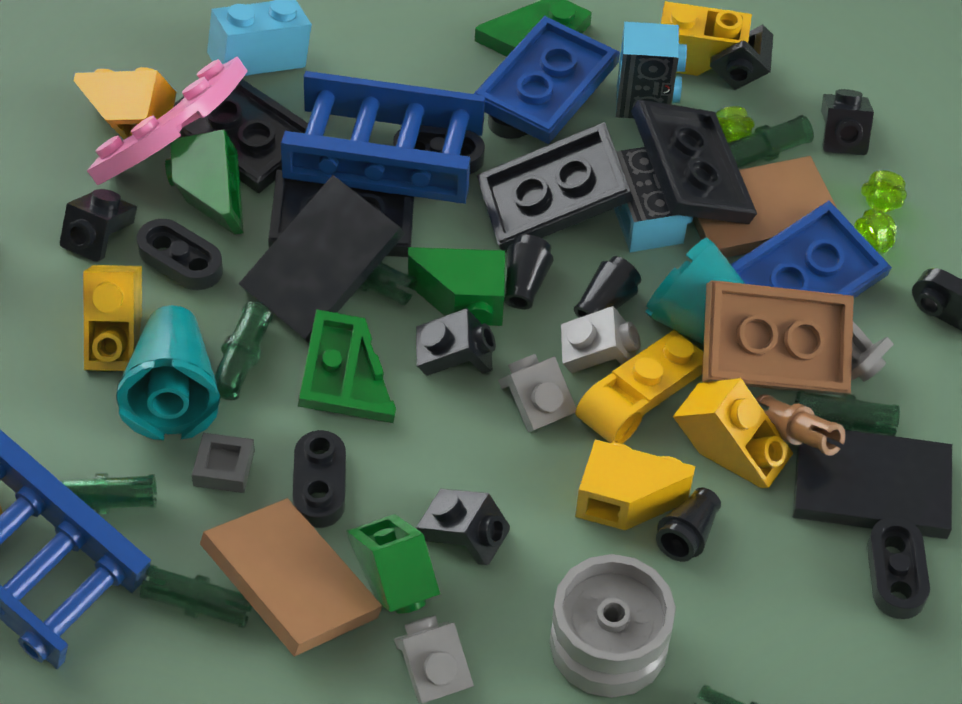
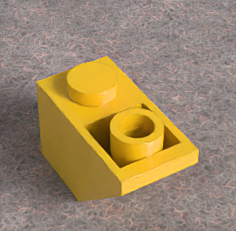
[661,1,752,76]
[74,67,177,139]
[83,265,142,371]
[673,378,793,488]
[575,439,696,530]

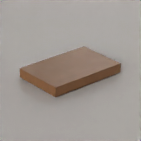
[693,156,837,258]
[702,280,854,396]
[200,498,383,657]

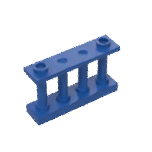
[281,71,485,204]
[0,429,151,669]

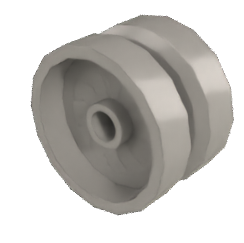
[549,554,676,698]

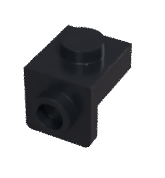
[710,24,774,90]
[821,89,874,155]
[59,189,137,262]
[416,308,496,376]
[416,489,510,565]

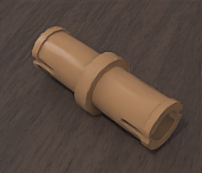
[756,394,846,456]

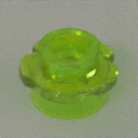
[716,106,755,147]
[861,170,907,212]
[854,209,897,253]

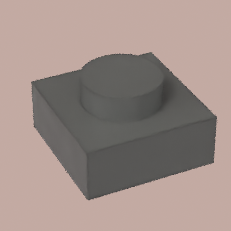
[192,432,255,493]

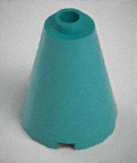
[645,237,745,345]
[116,305,220,440]

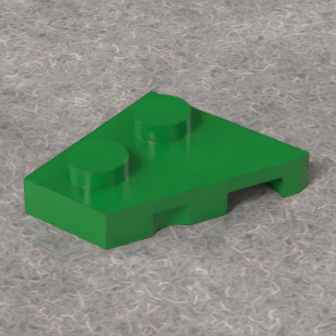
[475,0,592,57]
[298,309,396,423]

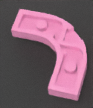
[87,56,248,185]

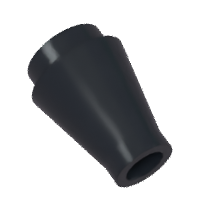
[504,235,554,310]
[574,256,642,318]
[656,488,721,562]

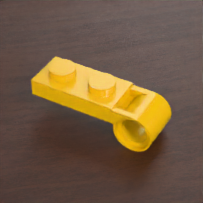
[575,330,704,444]

